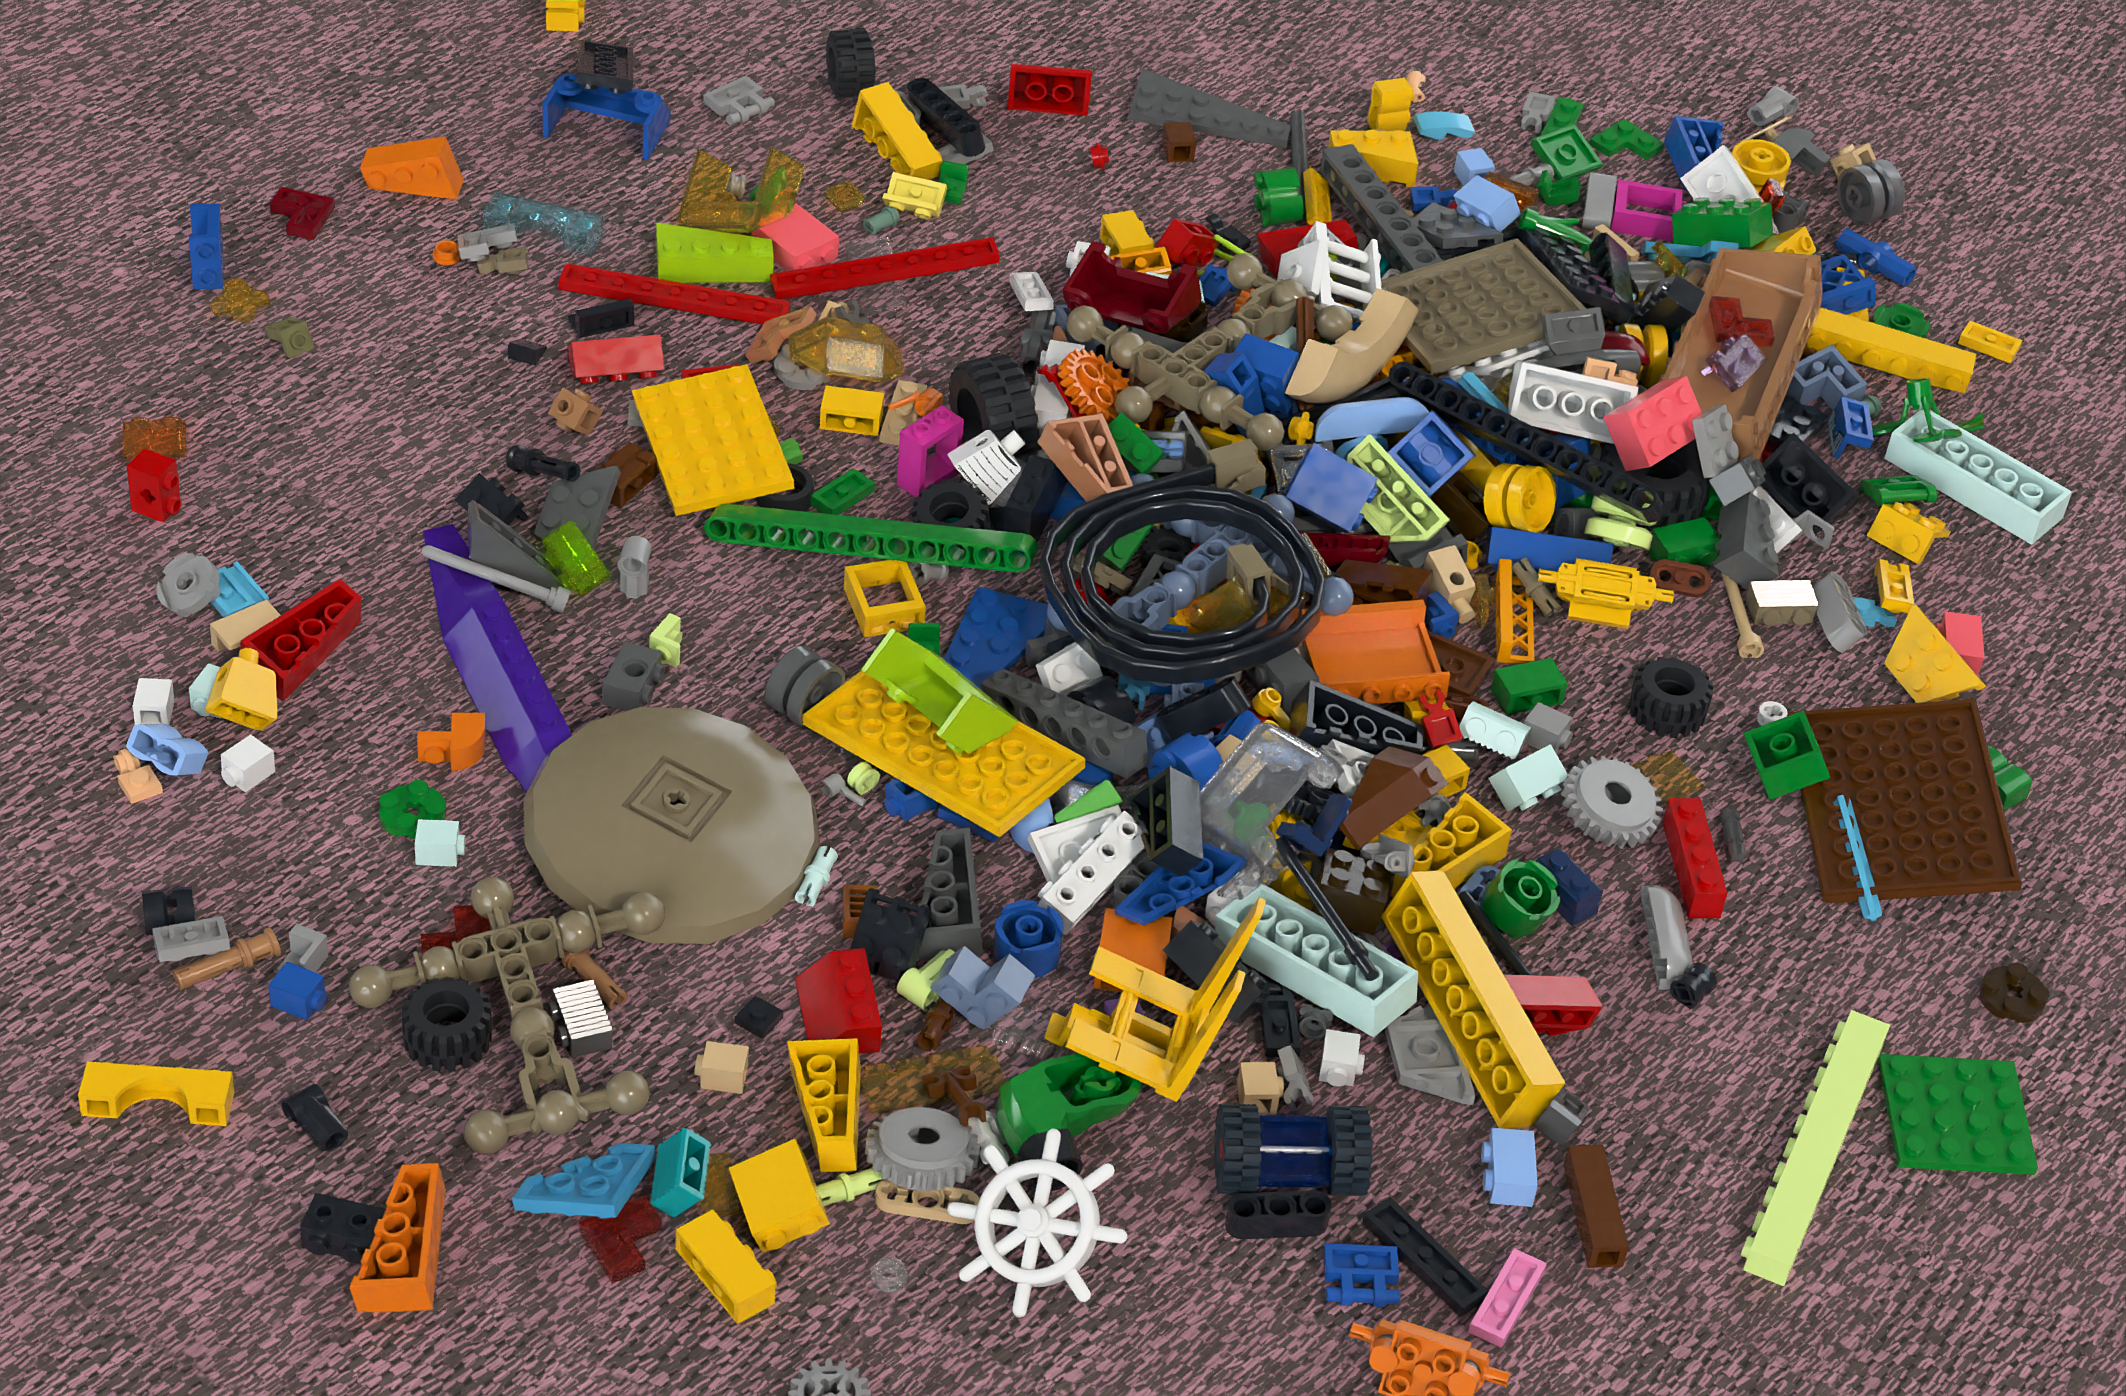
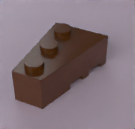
[1335,559,1433,606]

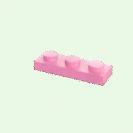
[1468,1248,1547,1348]

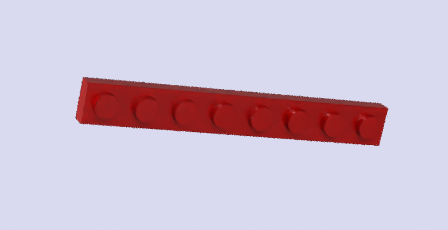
[770,237,1000,300]
[558,263,791,324]

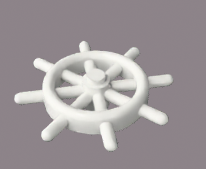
[947,1129,1127,1318]

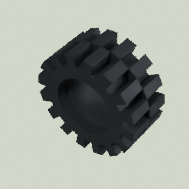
[1140,524,1196,575]

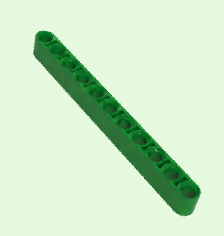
[704,504,1038,573]

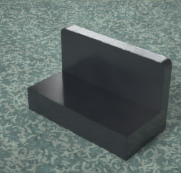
[568,298,634,338]

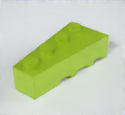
[656,223,774,283]

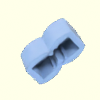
[126,724,209,775]

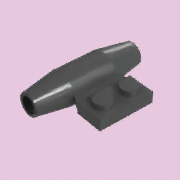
[1533,307,1641,374]

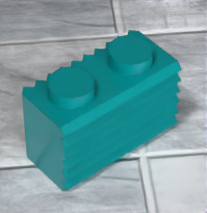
[651,1128,711,1217]

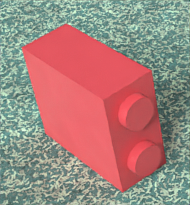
[752,203,839,271]

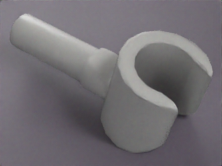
[821,774,867,806]

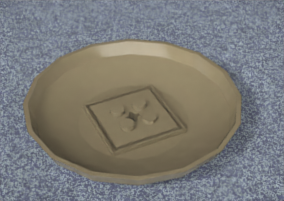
[523,707,820,944]

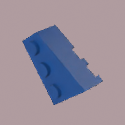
[1664,116,1724,190]

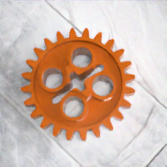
[1058,348,1137,425]

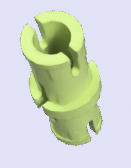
[817,1167,882,1206]

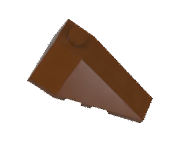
[1339,746,1448,850]

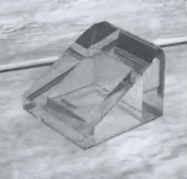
[1217,862,1263,900]

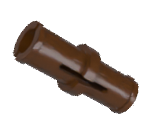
[917,997,956,1051]

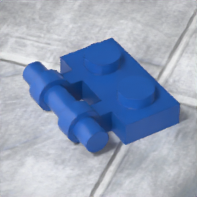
[1323,1243,1400,1307]

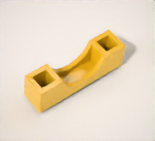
[78,1061,234,1126]

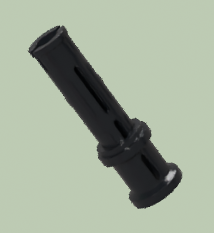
[506,445,581,482]

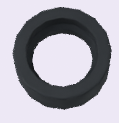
[756,463,814,512]

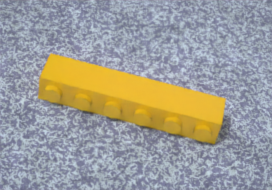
[1805,308,1976,393]

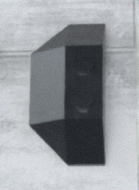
[987,448,1068,555]

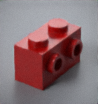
[1156,218,1220,267]

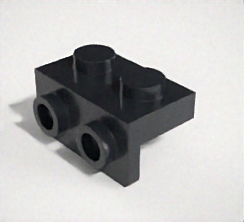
[455,473,529,526]

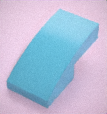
[1413,112,1475,139]

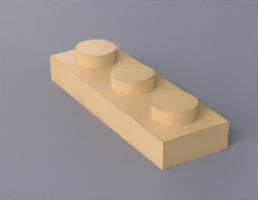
[879,380,927,445]

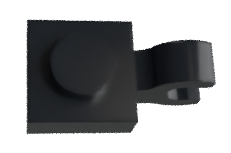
[1205,213,1251,256]

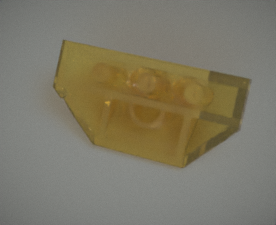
[788,317,905,383]

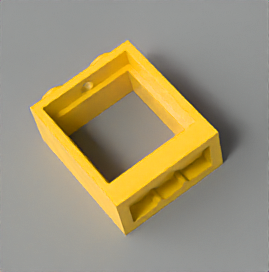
[844,560,926,637]

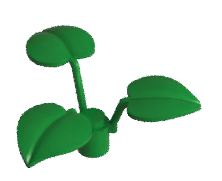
[1872,378,1984,442]

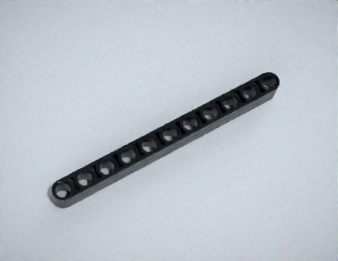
[1389,362,1665,523]

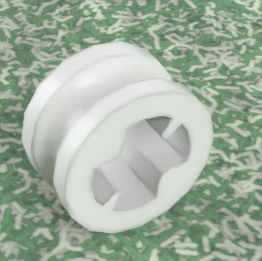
[1757,701,1788,726]

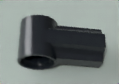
[281,1084,348,1152]

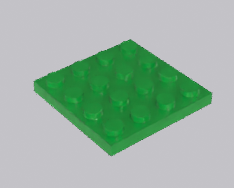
[1877,1054,2038,1175]

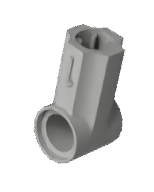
[1747,86,1799,126]
[617,536,652,599]

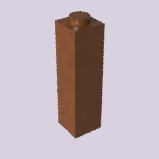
[1563,1144,1629,1268]

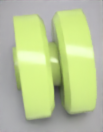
[1584,496,1657,551]

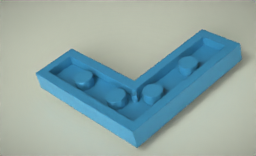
[1641,240,1739,264]

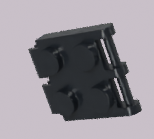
[850,888,931,982]

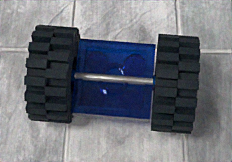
[1214,1104,1373,1196]

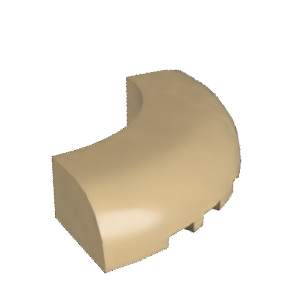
[1285,288,1419,404]

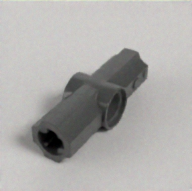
[1019,310,1056,378]

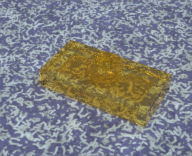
[700,1152,739,1217]

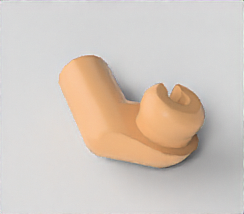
[1406,71,1425,103]

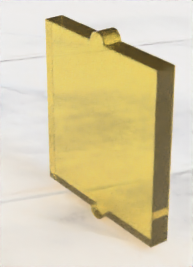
[1630,750,1704,804]

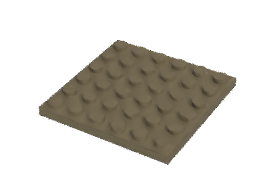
[1361,238,1586,374]

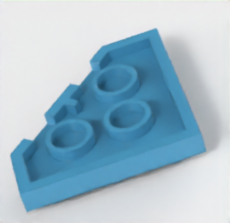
[512,1143,656,1219]

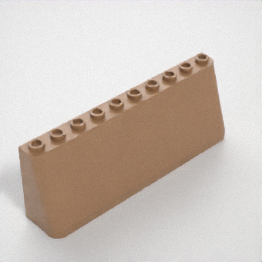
[1658,248,1822,461]

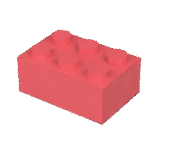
[1603,376,1702,471]

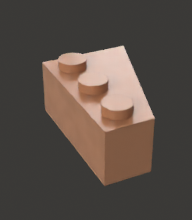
[1037,414,1133,502]

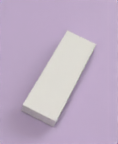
[1010,272,1053,311]

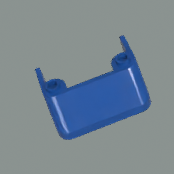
[542,74,671,160]

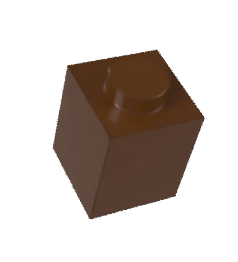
[1161,122,1197,162]

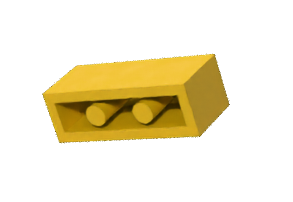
[676,1210,777,1324]

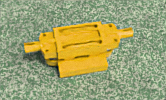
[1537,558,1674,629]

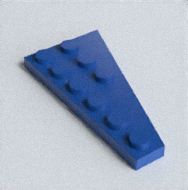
[944,586,1048,689]

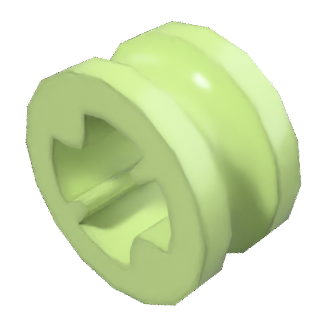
[847,762,880,795]

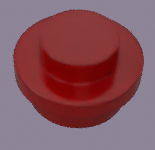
[1090,142,1110,170]

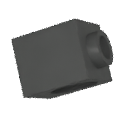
[1554,507,1600,539]

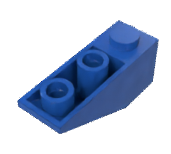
[1204,352,1264,439]

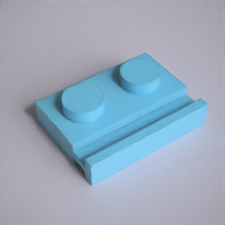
[210,561,269,618]

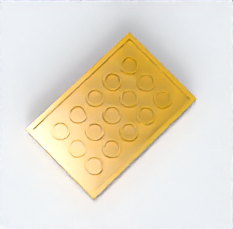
[632,364,795,516]

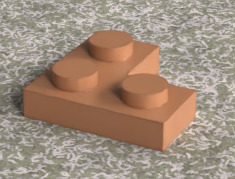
[745,306,817,364]

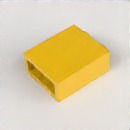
[729,1139,830,1252]

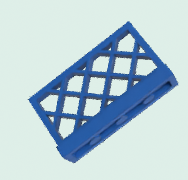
[1821,254,1876,315]

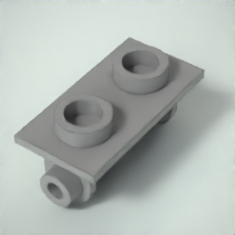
[1360,834,1415,878]

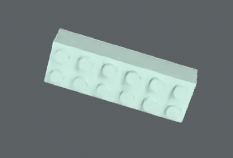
[1884,410,2072,545]
[1215,882,1418,1038]

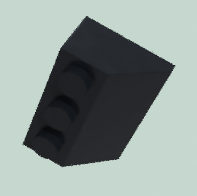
[1761,432,1861,535]

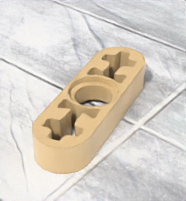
[875,1179,980,1224]

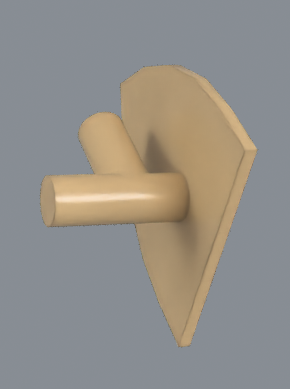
[1740,116,1792,142]

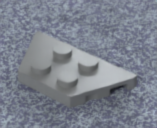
[1385,1005,1475,1105]

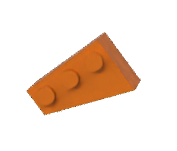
[360,136,464,199]

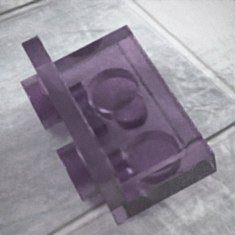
[1700,333,1767,392]

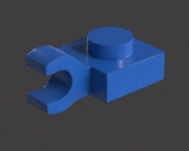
[1409,186,1458,212]

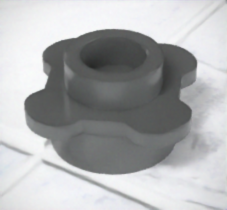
[1298,1004,1334,1039]

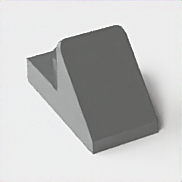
[1535,1087,1591,1145]

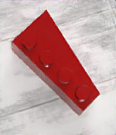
[240,579,362,702]

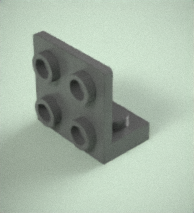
[1388,526,1468,569]

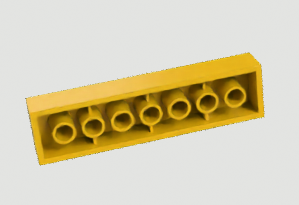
[1381,871,1565,1129]

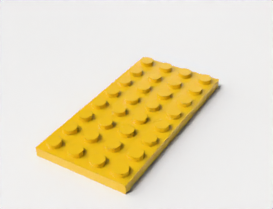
[803,670,1085,837]

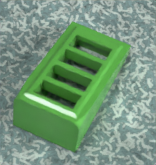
[1054,780,1123,824]

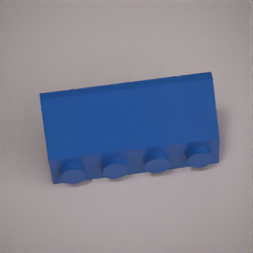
[1485,527,1614,574]

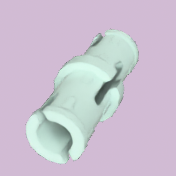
[795,846,838,907]

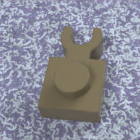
[477,247,529,274]

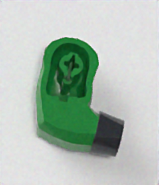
[996,1053,1142,1191]

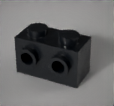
[300,1193,386,1263]

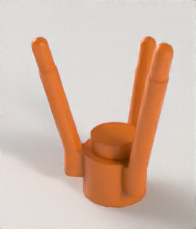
[888,388,943,424]

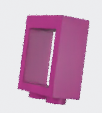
[1610,179,1687,241]
[897,405,964,497]

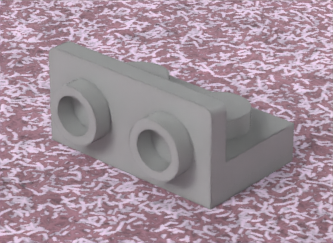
[152,916,230,962]

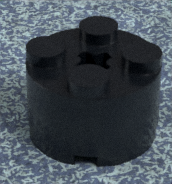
[1067,676,1136,724]

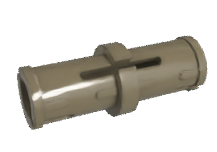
[1512,558,1561,618]

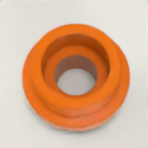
[432,240,461,265]

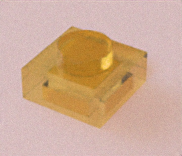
[826,181,864,212]

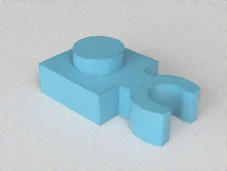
[1853,597,1897,627]

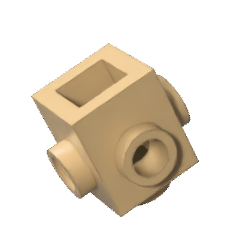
[1830,143,1876,179]

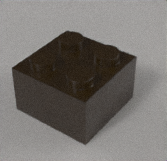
[1310,848,1391,935]

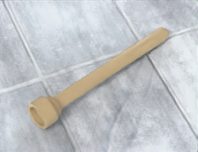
[1718,557,1764,658]

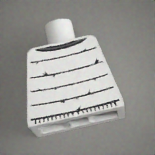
[947,430,1025,505]

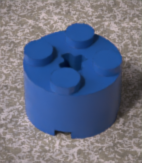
[1148,732,1226,801]
[993,900,1064,978]

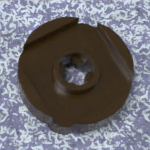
[1980,962,2050,1023]

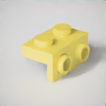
[882,172,947,220]

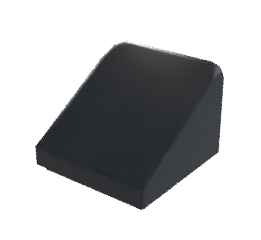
[508,339,547,366]

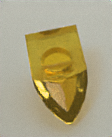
[1472,574,1495,628]

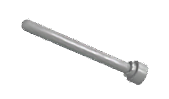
[422,545,571,614]

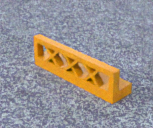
[1495,558,1534,664]

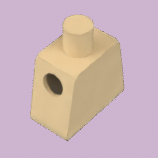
[1422,545,1476,624]

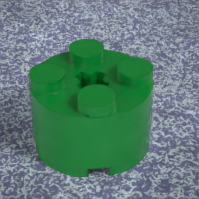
[1253,167,1303,227]
[1480,859,1560,938]

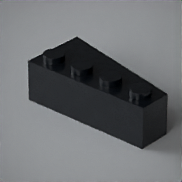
[1288,679,1423,755]

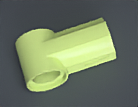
[897,949,955,1012]

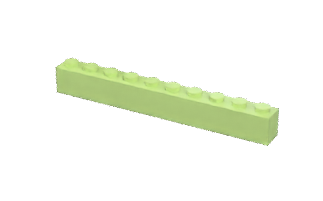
[1741,1010,1890,1286]

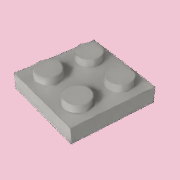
[1692,404,1739,478]

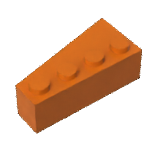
[350,1163,446,1312]

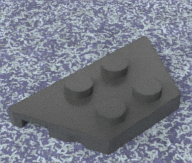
[1412,202,1503,249]
[534,465,621,570]

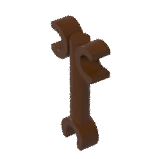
[922,1066,986,1127]

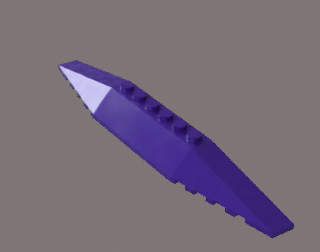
[423,524,572,793]

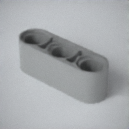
[1581,172,1617,230]
[1812,571,1868,653]

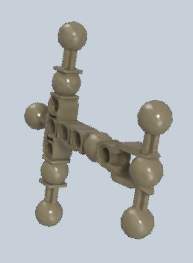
[1066,253,1353,451]
[349,876,665,1155]

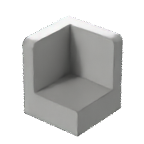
[277,924,328,973]

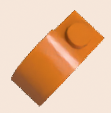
[417,713,486,771]

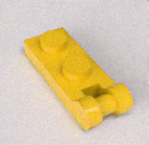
[1874,559,1914,613]

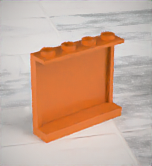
[1301,600,1450,704]

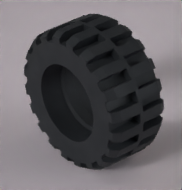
[948,353,1039,456]
[1595,439,1712,531]

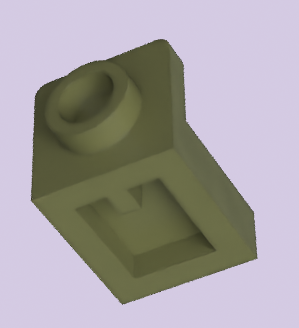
[265,317,314,358]

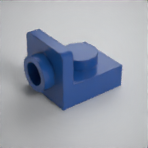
[1199,264,1237,307]
[1425,591,1459,639]

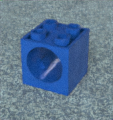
[1387,411,1476,497]

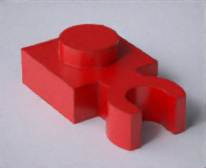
[1418,689,1463,750]

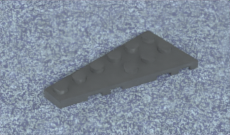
[1128,68,1291,147]

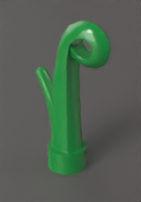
[1518,208,1593,266]

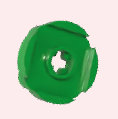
[1872,303,1930,339]
[379,780,446,839]

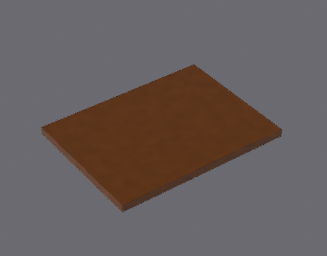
[1787,699,2022,903]

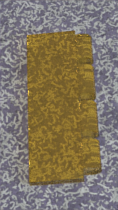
[860,1045,1005,1114]

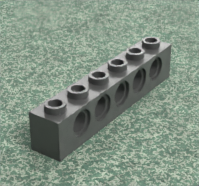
[980,668,1149,779]

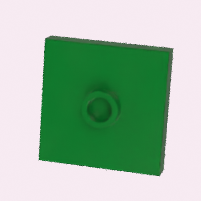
[1530,124,1603,181]

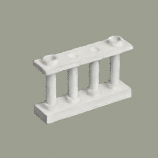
[1303,221,1381,324]

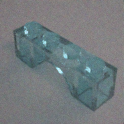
[483,191,603,256]

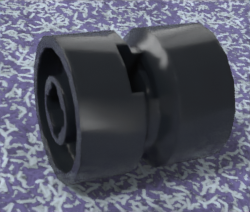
[142,886,195,936]

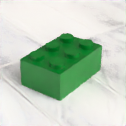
[1672,197,1773,248]

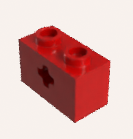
[126,448,182,523]

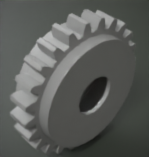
[1561,756,1663,849]
[865,1107,980,1191]

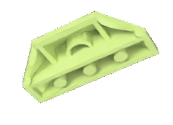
[1347,434,1450,543]

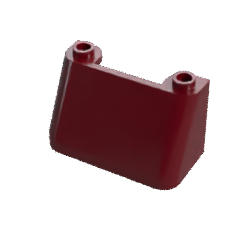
[1062,241,1202,334]

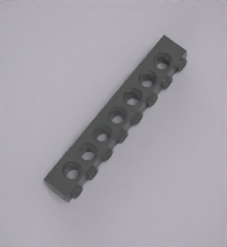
[1320,144,1443,273]

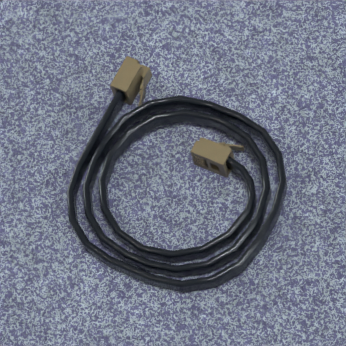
[1040,439,1326,685]

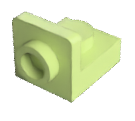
[649,613,682,667]

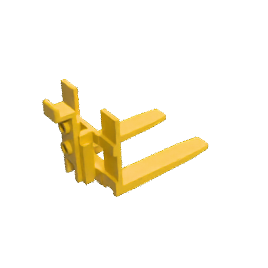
[1044,897,1266,1102]

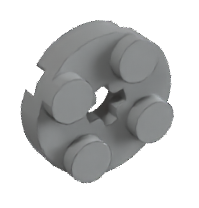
[774,343,833,390]
[157,553,221,617]

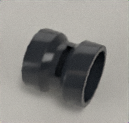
[1670,962,1717,1009]

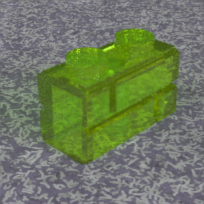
[542,520,611,596]

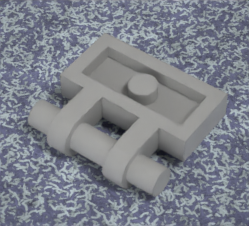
[703,76,775,126]

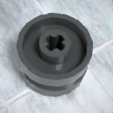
[765,646,845,729]

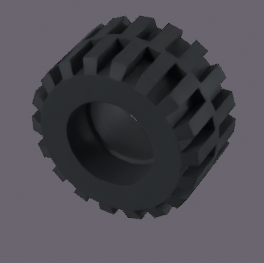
[826,28,876,98]
[911,479,991,550]
[1628,656,1713,738]
[401,977,492,1072]

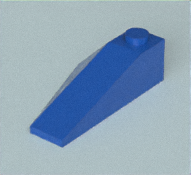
[1115,841,1246,926]

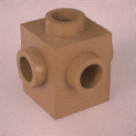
[548,388,604,435]

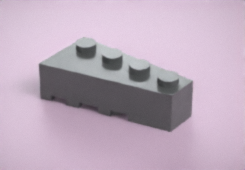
[917,827,983,960]

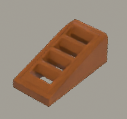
[843,885,877,938]

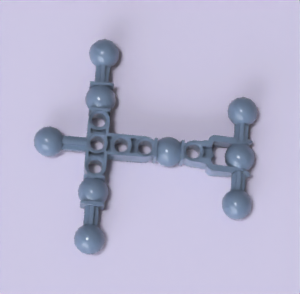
[1046,473,1354,687]

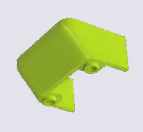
[861,628,1018,755]

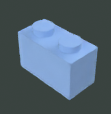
[1453,175,1521,232]
[1481,1128,1538,1207]

